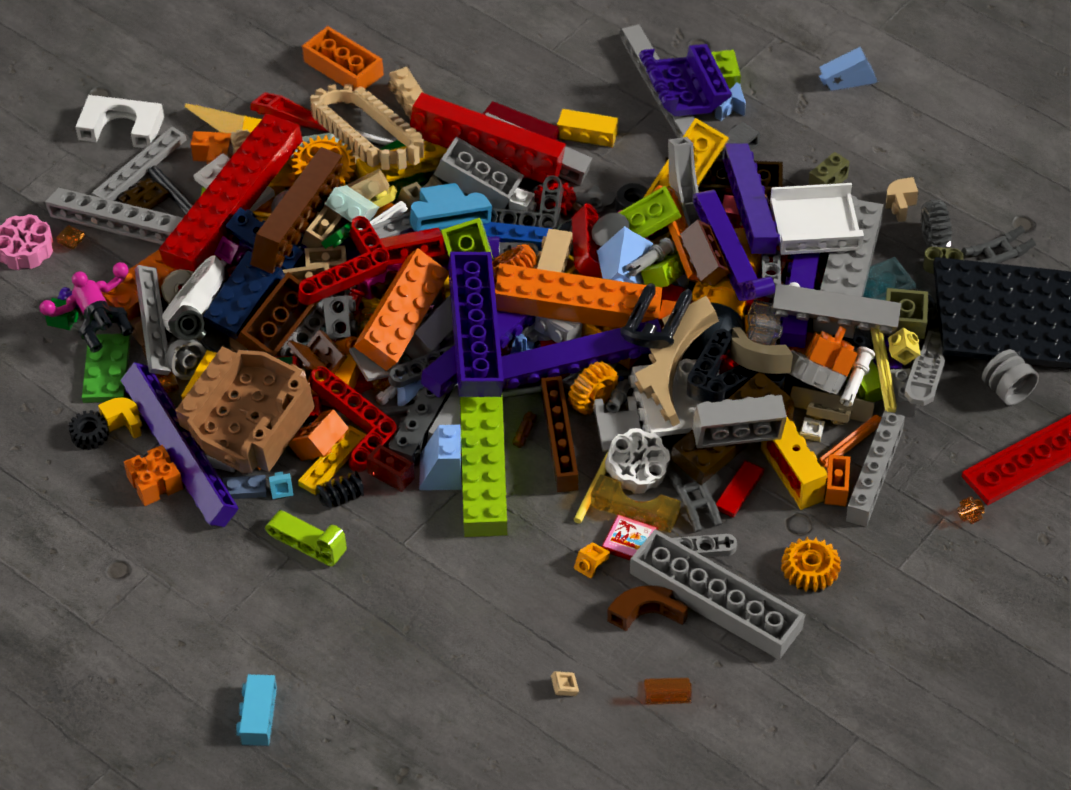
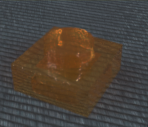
[56,225,85,250]

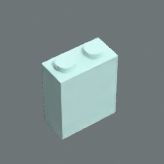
[324,185,379,222]

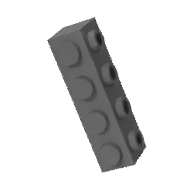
[388,387,450,467]

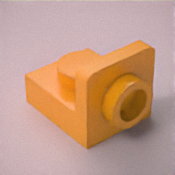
[574,542,610,578]

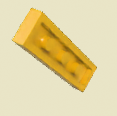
[298,425,366,495]

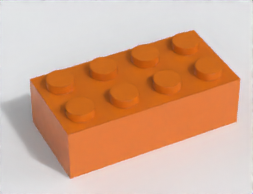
[302,26,384,91]

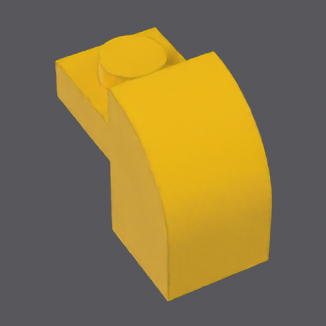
[98,398,142,439]

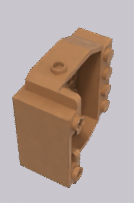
[175,346,315,473]

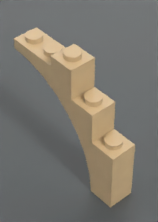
[635,296,719,427]

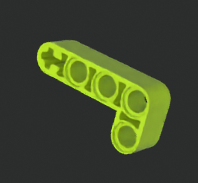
[265,510,347,566]

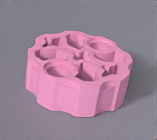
[0,214,53,270]

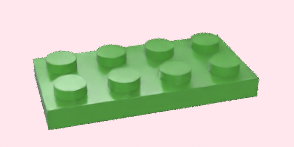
[82,334,130,403]

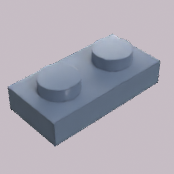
[223,475,266,499]

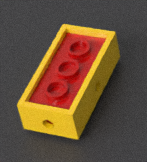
[761,417,828,510]

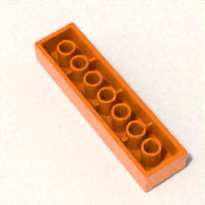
[495,263,662,328]

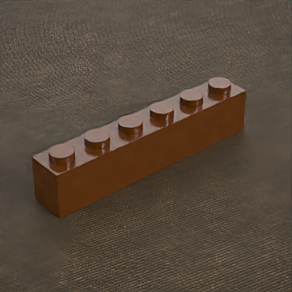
[541,376,578,493]

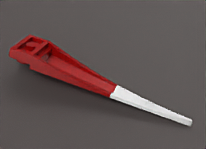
[250,92,393,145]

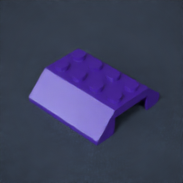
[639,44,732,116]

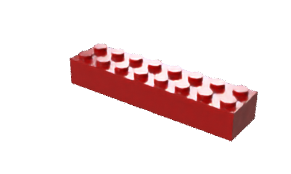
[410,92,566,186]

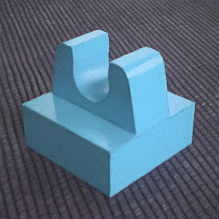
[269,471,294,499]

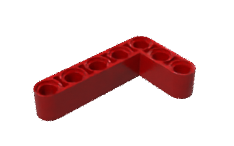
[572,203,603,279]
[297,216,390,305]
[309,366,396,472]

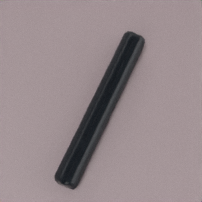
[148,165,193,214]

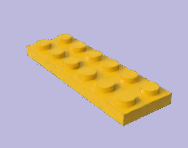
[643,118,729,198]

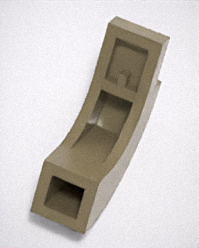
[729,327,793,374]

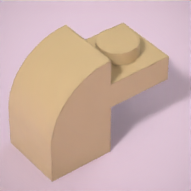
[885,177,918,222]

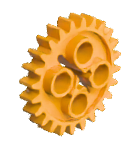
[292,135,356,186]

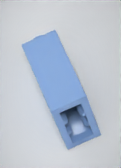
[819,47,878,91]

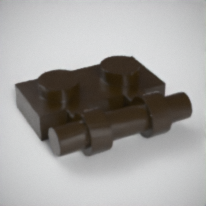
[118,178,169,210]

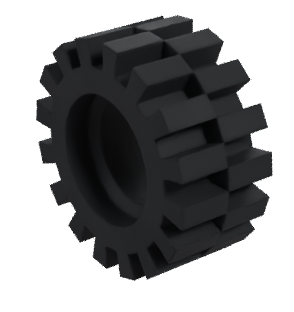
[69,410,109,450]

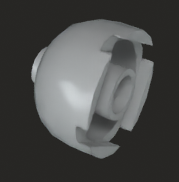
[166,339,207,380]

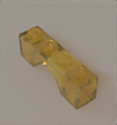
[591,474,681,533]

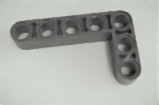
[491,175,563,230]

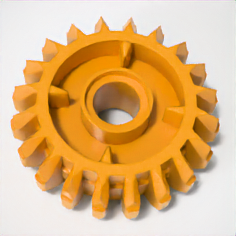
[568,361,619,415]
[781,537,841,592]

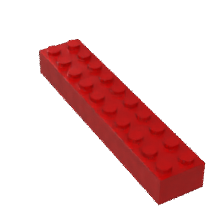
[159,113,303,272]

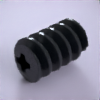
[316,471,364,509]

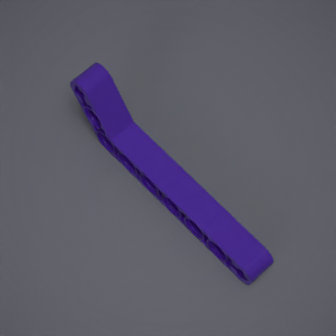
[693,190,775,302]

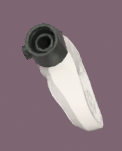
[162,255,224,341]

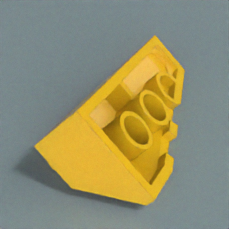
[185,103,261,133]

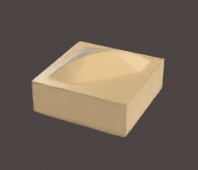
[551,672,579,696]

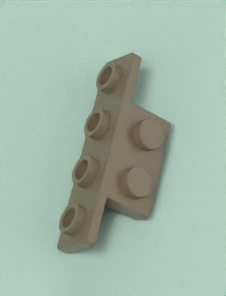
[789,385,875,425]

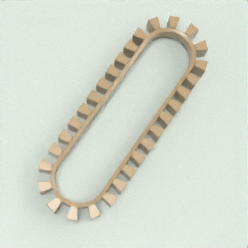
[310,84,424,170]

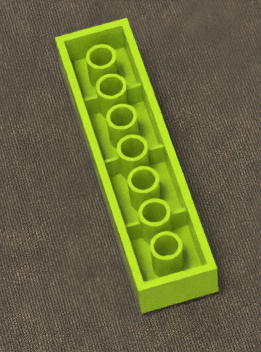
[460,395,508,537]

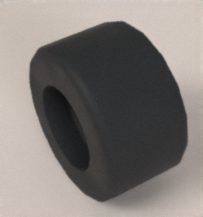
[616,183,649,212]

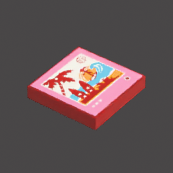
[602,514,658,561]

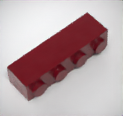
[482,101,559,141]

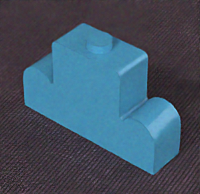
[410,183,492,232]

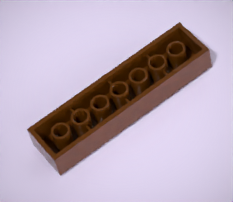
[250,147,343,274]

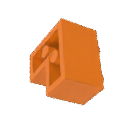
[191,131,233,165]
[289,409,349,461]

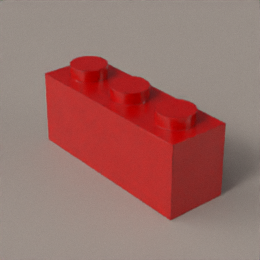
[380,227,445,265]

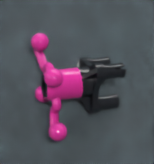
[39,262,134,353]

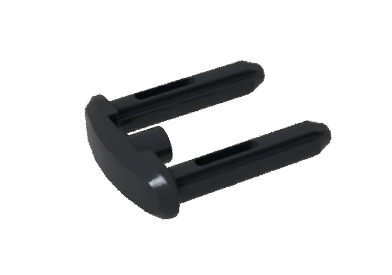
[620,283,692,348]

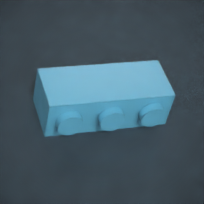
[236,674,277,746]

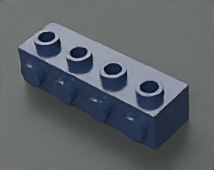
[226,207,305,270]

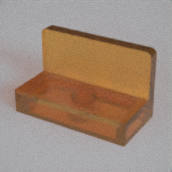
[644,678,692,704]

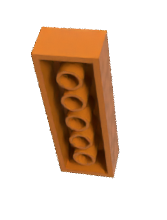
[353,248,449,371]

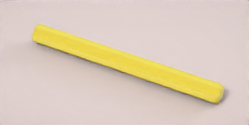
[871,328,897,413]

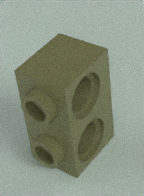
[808,152,850,185]

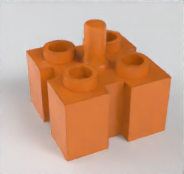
[805,326,858,376]
[124,445,183,506]

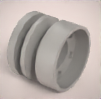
[982,349,1039,406]

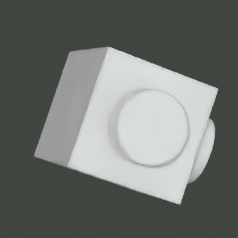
[509,188,537,223]

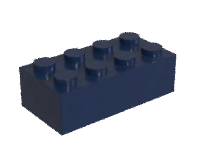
[203,251,285,341]

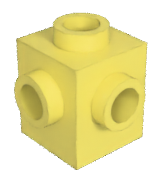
[888,327,921,365]

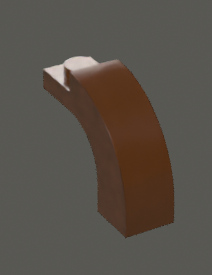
[607,585,688,631]

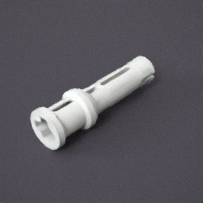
[840,347,875,407]

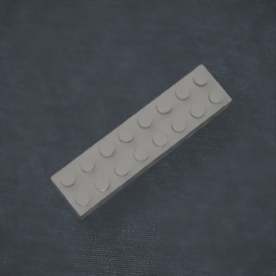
[812,199,883,338]
[630,529,805,660]

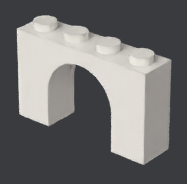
[76,95,164,148]

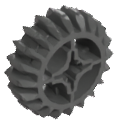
[920,199,952,248]

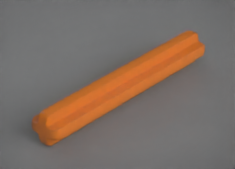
[819,415,881,468]

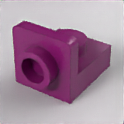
[214,236,250,266]

